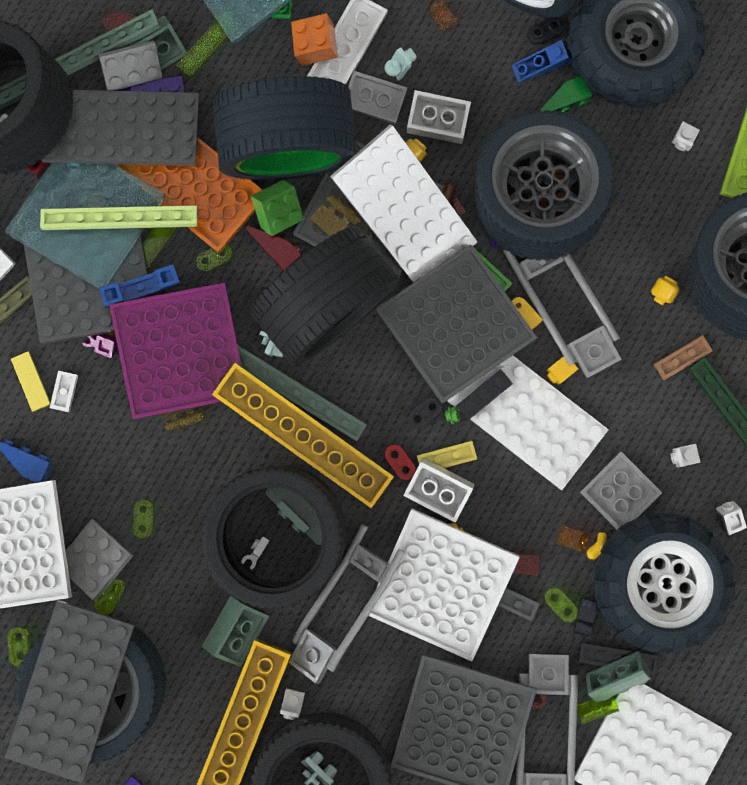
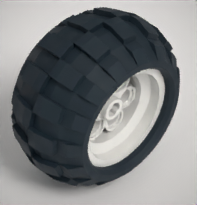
[594,513,735,653]

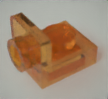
[429,0,458,33]

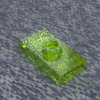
[577,696,619,724]

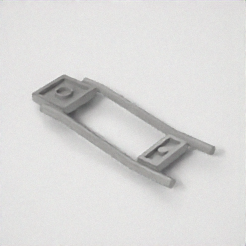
[503,250,622,378]
[288,524,405,684]
[516,654,578,785]

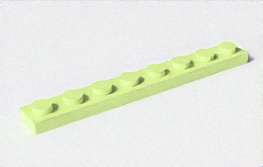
[40,206,198,230]

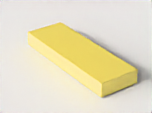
[11,351,51,412]
[417,441,477,468]

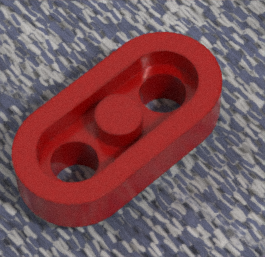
[385,445,416,480]

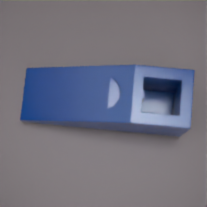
[512,40,573,83]
[0,438,53,483]

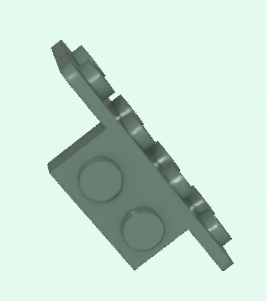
[266,467,322,545]

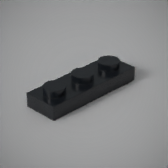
[456,369,513,420]

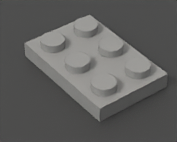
[98,40,163,91]
[348,71,407,125]

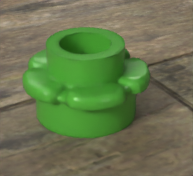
[445,406,460,424]

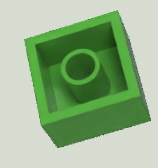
[251,180,304,236]

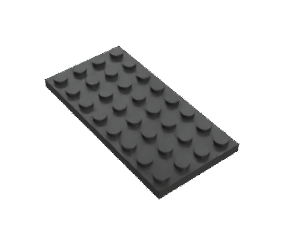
[42,90,200,166]
[5,600,135,783]

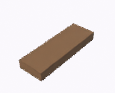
[653,335,713,381]

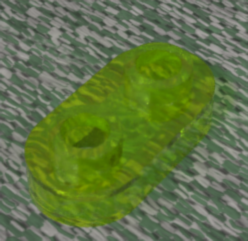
[196,245,232,272]
[133,500,154,538]
[94,577,125,615]
[544,588,578,622]
[7,627,30,667]

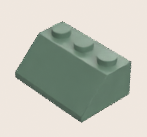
[123,16,188,70]
[202,595,269,667]
[586,651,651,702]

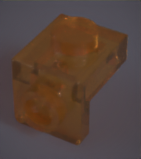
[556,525,589,552]

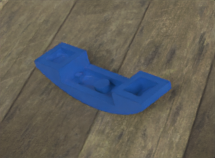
[99,264,179,307]

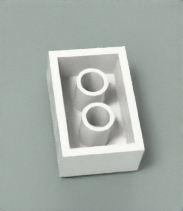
[407,90,471,144]
[403,458,474,522]

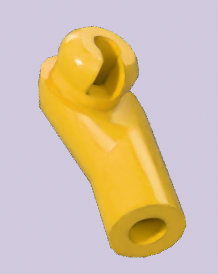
[587,533,607,560]

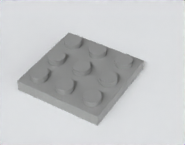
[580,452,662,530]
[66,519,133,601]

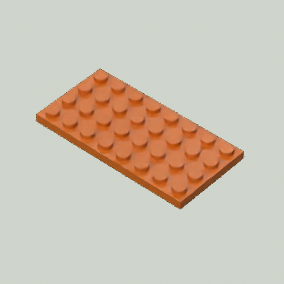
[111,137,262,254]

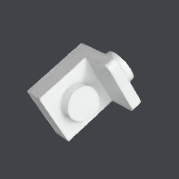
[672,122,700,151]
[671,444,700,467]
[716,501,747,535]
[280,688,305,720]

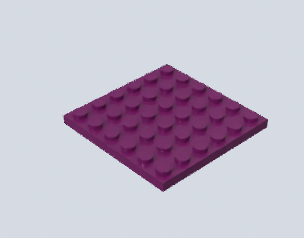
[109,283,241,419]

